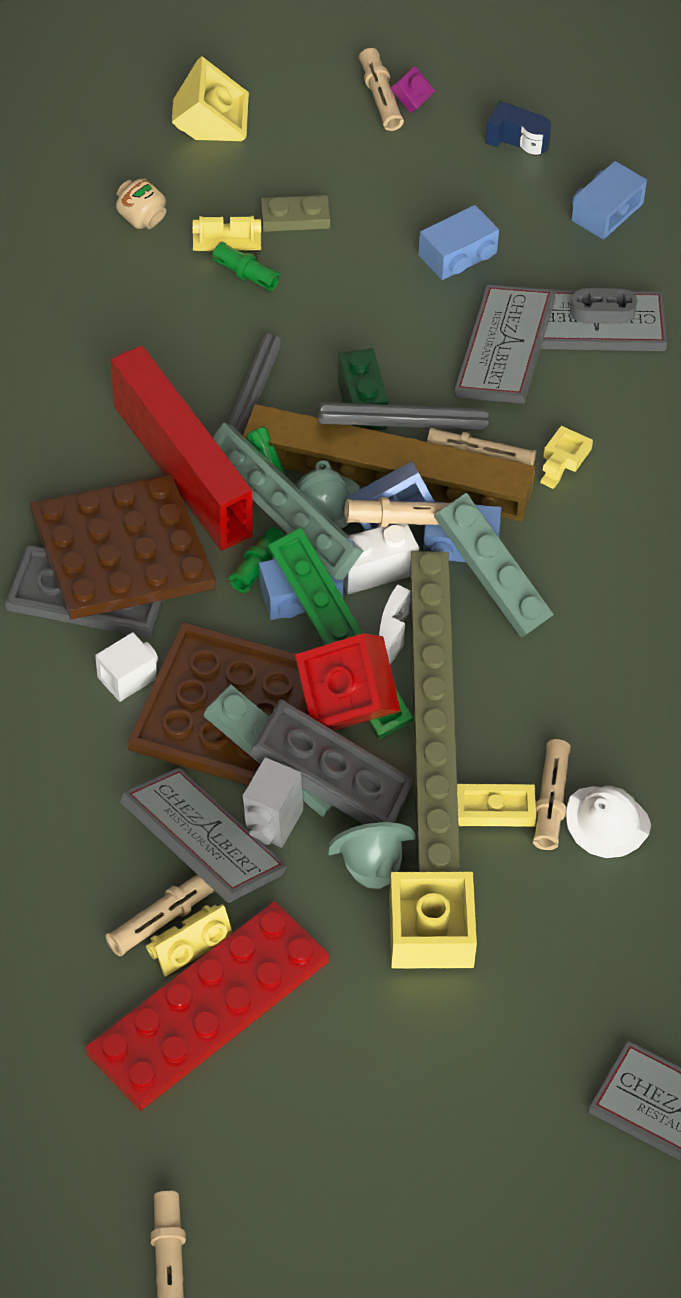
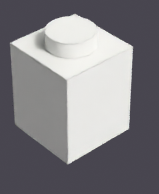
[95,632,158,702]

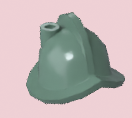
[295,460,360,529]
[328,822,415,889]

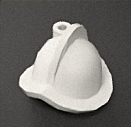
[565,786,651,858]

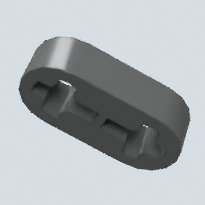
[570,288,638,324]

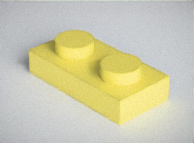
[457,784,536,827]

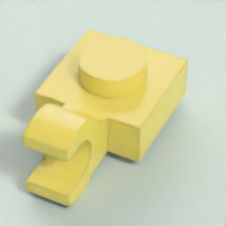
[540,426,593,489]

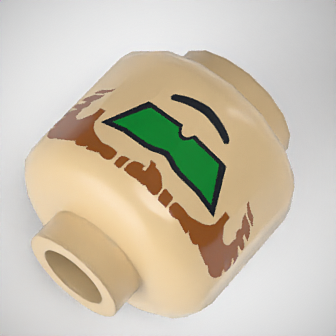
[116,178,166,229]

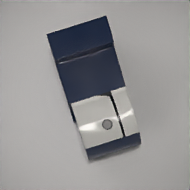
[486,101,551,155]

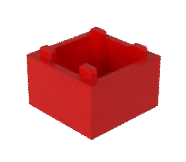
[295,633,401,731]

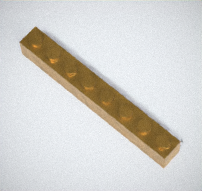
[243,404,536,522]

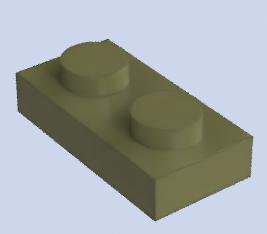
[261,195,330,232]

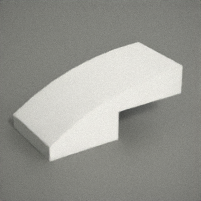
[379,585,410,664]

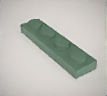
[434,493,554,638]
[203,685,333,817]

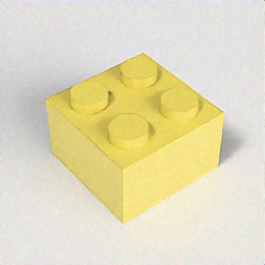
[389,872,477,968]

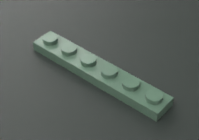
[213,422,364,581]

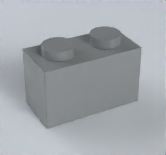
[243,757,304,848]

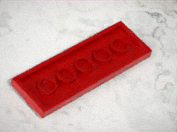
[85,901,329,1111]

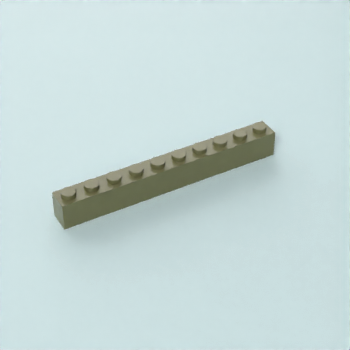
[409,551,460,872]

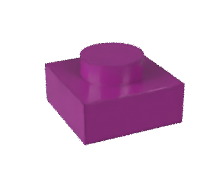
[390,66,435,113]

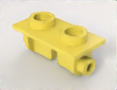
[193,216,261,251]
[146,904,233,977]

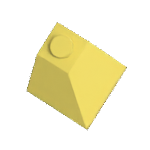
[172,57,249,141]

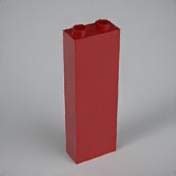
[111,345,253,551]

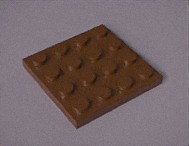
[30,475,216,620]
[127,622,308,786]

